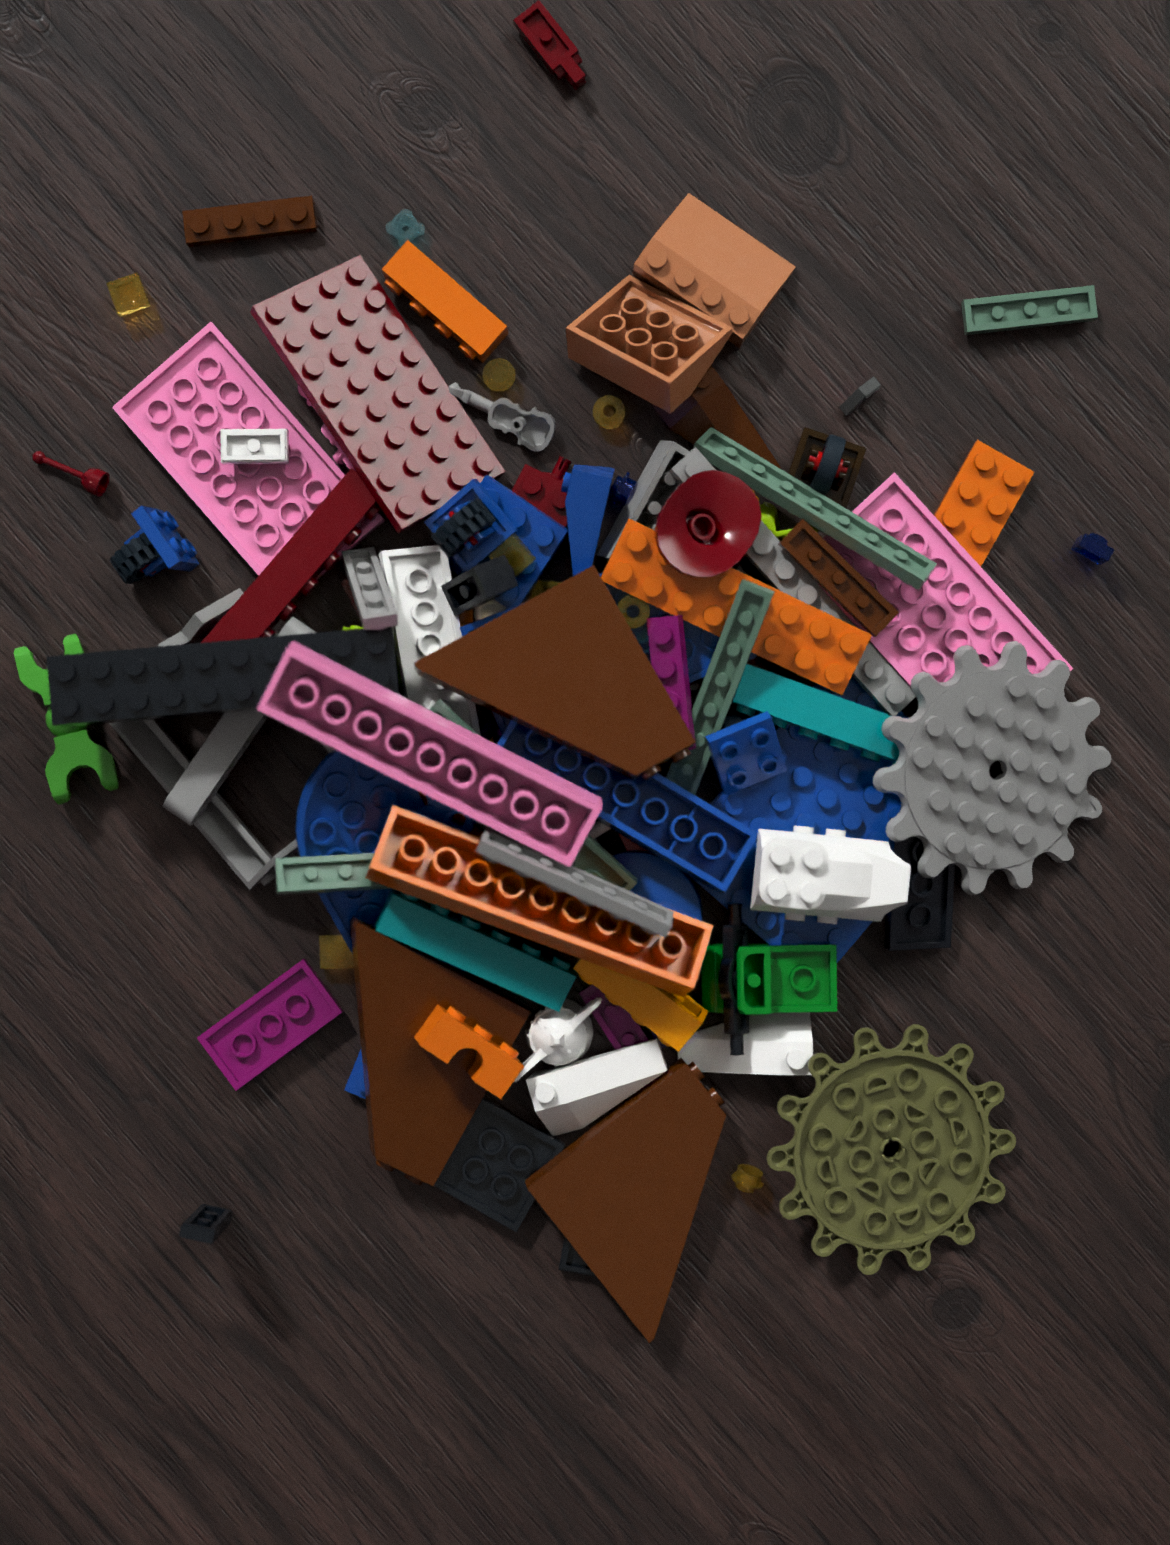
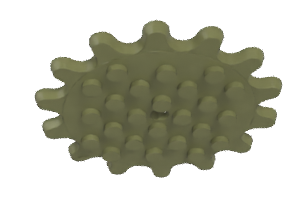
[766,1024,1016,1275]

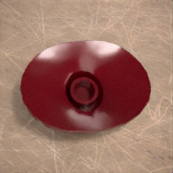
[655,470,762,578]

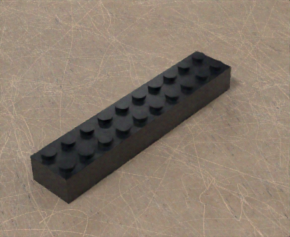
[46,627,400,727]

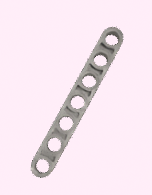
[163,617,317,826]

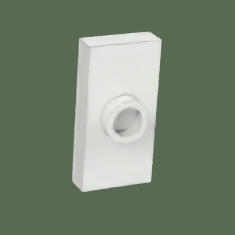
[220,429,289,464]

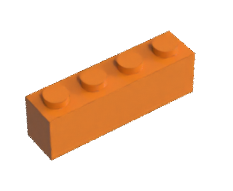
[382,240,508,363]

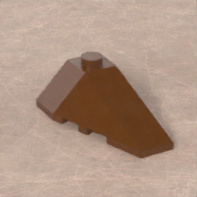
[650,365,781,469]

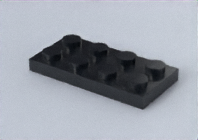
[884,817,955,951]

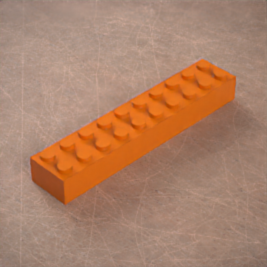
[365,805,713,997]

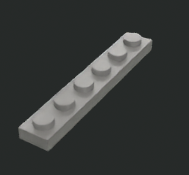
[475,827,674,937]

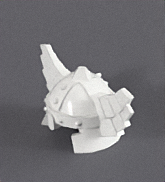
[514,997,602,1082]

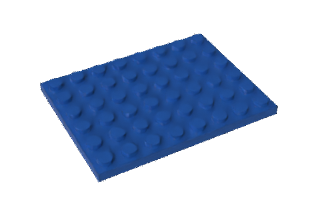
[687,677,909,963]

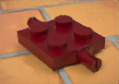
[512,456,572,528]

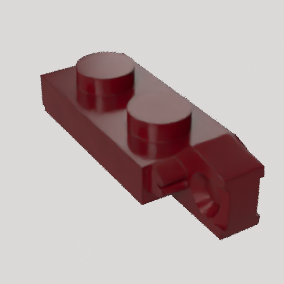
[513,0,586,90]

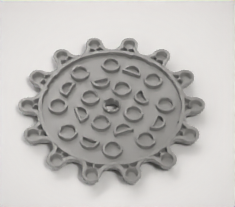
[873,641,1111,895]

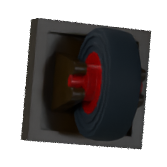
[788,427,867,508]

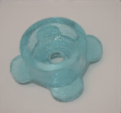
[386,209,425,247]

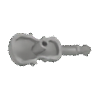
[448,382,556,452]

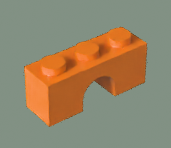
[414,1004,524,1099]

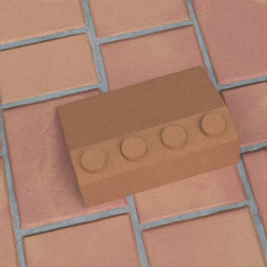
[633,193,796,348]
[566,275,733,413]

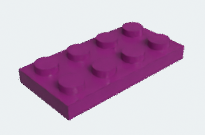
[197,958,344,1091]

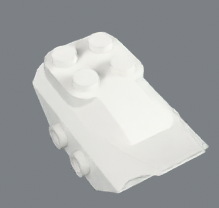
[750,826,911,924]

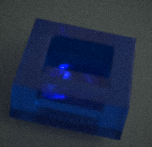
[1072,533,1115,565]

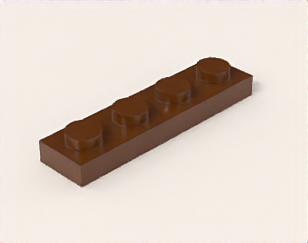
[182,195,318,247]
[778,519,899,637]

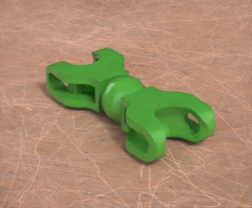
[14,633,119,805]

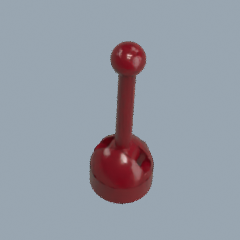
[32,451,110,497]

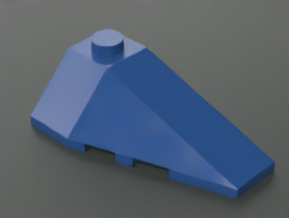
[561,464,615,576]

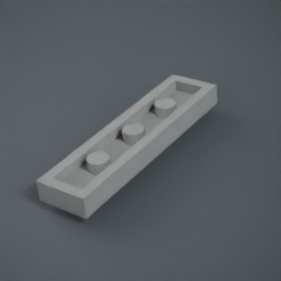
[342,547,398,631]

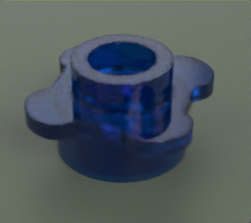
[609,472,637,505]

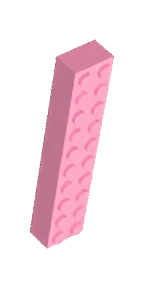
[257,641,602,867]

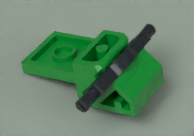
[701,904,837,1055]

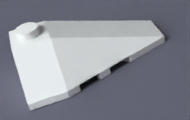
[677,1012,813,1075]
[526,1038,668,1136]

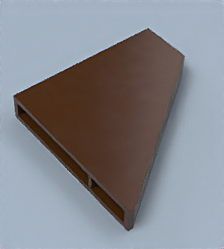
[414,565,696,780]
[350,916,531,1186]
[525,1058,726,1343]

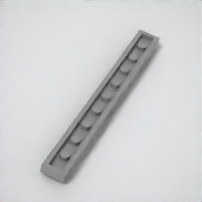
[669,447,916,716]

